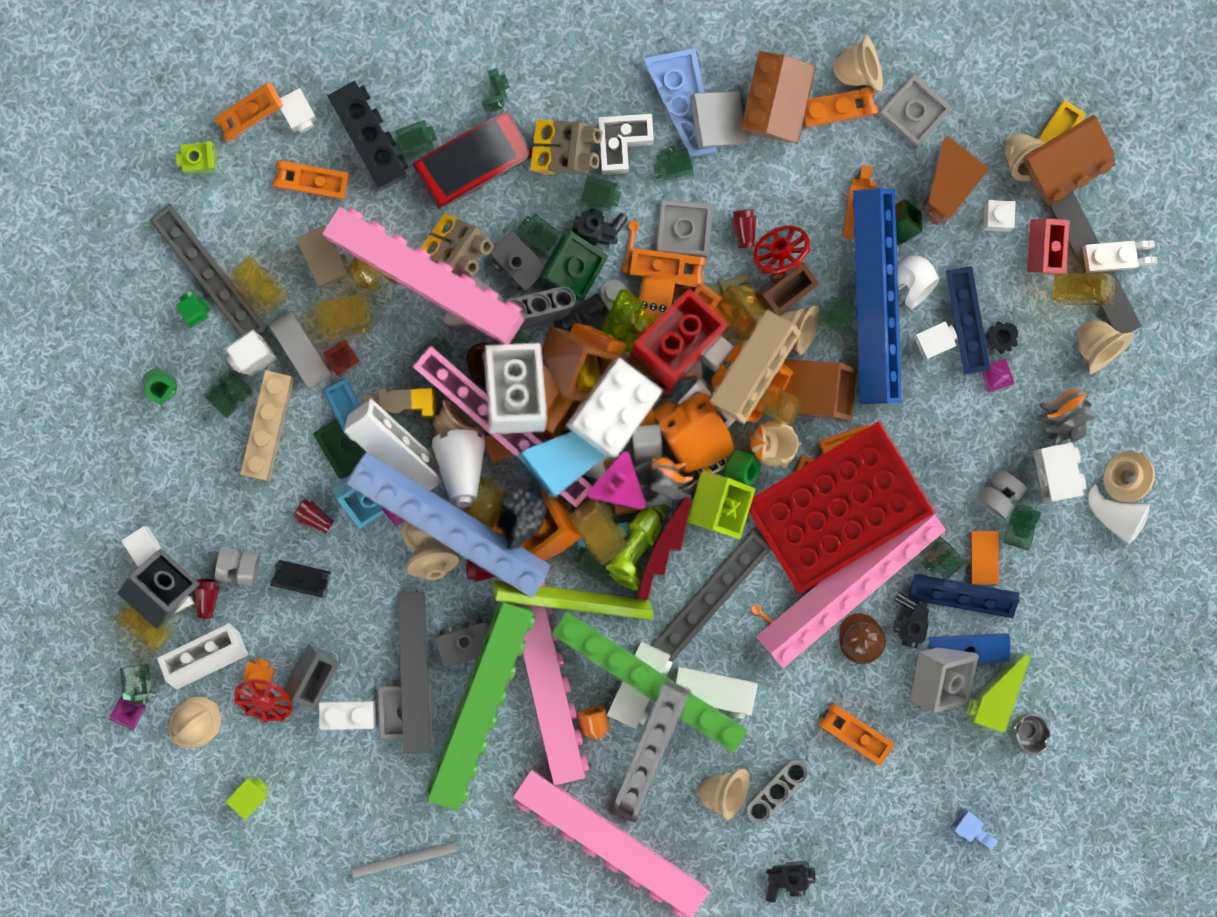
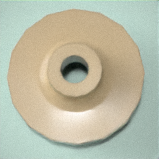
[1104,451,1155,503]
[406,542,459,580]

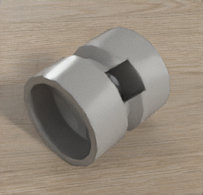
[977,469,1027,519]
[215,546,260,587]

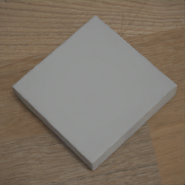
[878,74,953,149]
[690,92,747,148]
[656,199,713,258]
[377,684,433,740]

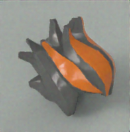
[1037,389,1096,446]
[634,457,693,510]

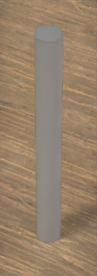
[351,842,458,879]

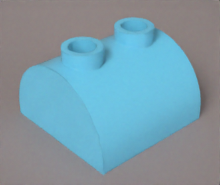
[332,476,384,529]

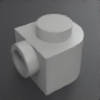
[601,280,633,314]

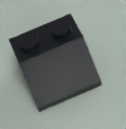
[117,548,200,629]

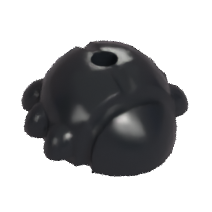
[986,321,1018,354]

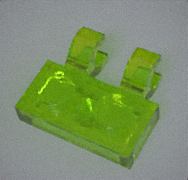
[601,289,656,353]

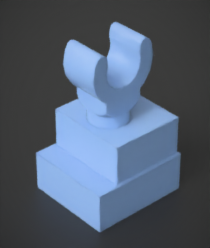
[950,809,998,850]

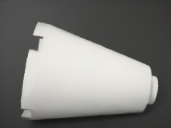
[432,429,485,508]

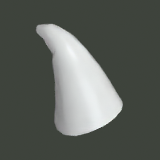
[1088,484,1150,544]

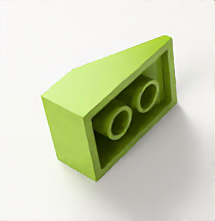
[965,653,1031,733]

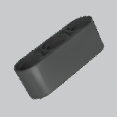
[504,287,576,331]

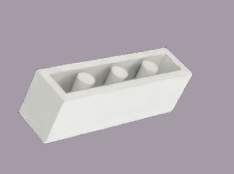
[344,399,443,491]

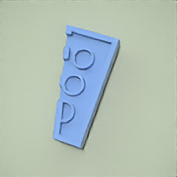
[643,48,716,158]

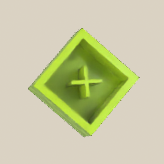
[687,471,756,539]

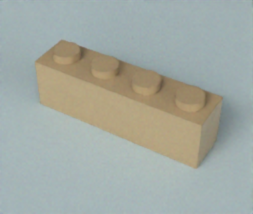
[710,310,801,424]
[240,370,295,481]

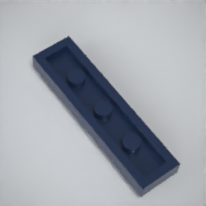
[945,266,991,376]
[909,574,1020,618]

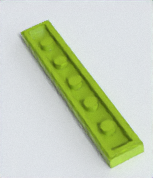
[492,580,654,620]

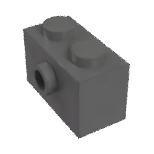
[489,231,545,293]
[435,618,489,668]
[284,644,340,710]

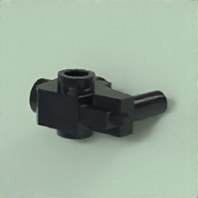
[571,209,628,246]
[893,592,929,648]
[766,861,816,903]

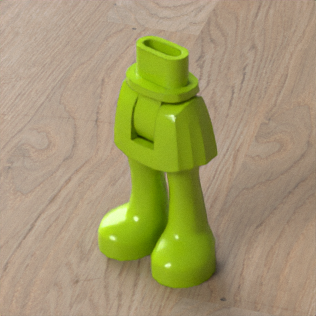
[606,504,667,590]

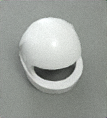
[897,255,939,309]

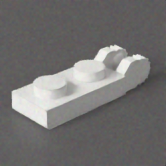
[1082,240,1158,273]

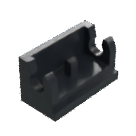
[270,560,331,598]

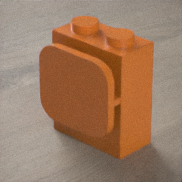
[538,365,582,440]

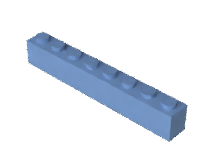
[347,452,551,598]

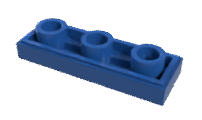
[929,633,1010,663]

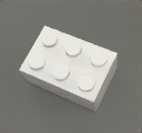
[484,344,546,433]
[566,358,662,458]

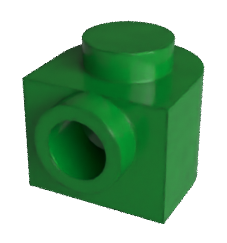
[176,290,211,329]
[142,369,177,406]
[725,449,761,485]

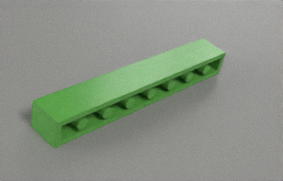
[425,601,535,811]
[552,611,748,754]

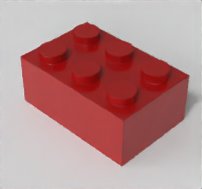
[631,289,728,389]

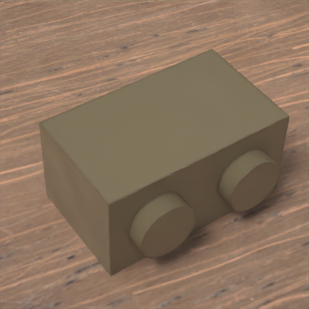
[296,225,351,289]

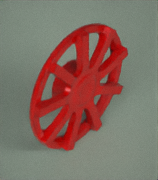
[753,225,811,276]
[234,679,293,723]

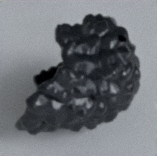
[496,479,547,550]

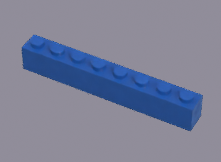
[852,188,902,404]

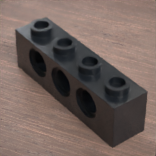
[327,81,409,192]

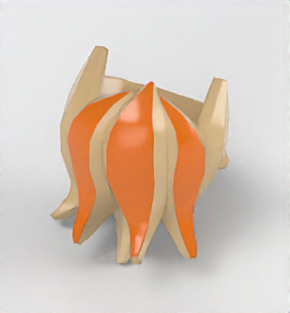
[745,420,802,469]

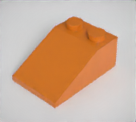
[492,489,582,561]

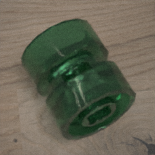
[202,368,253,419]

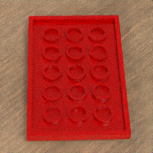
[749,420,936,594]

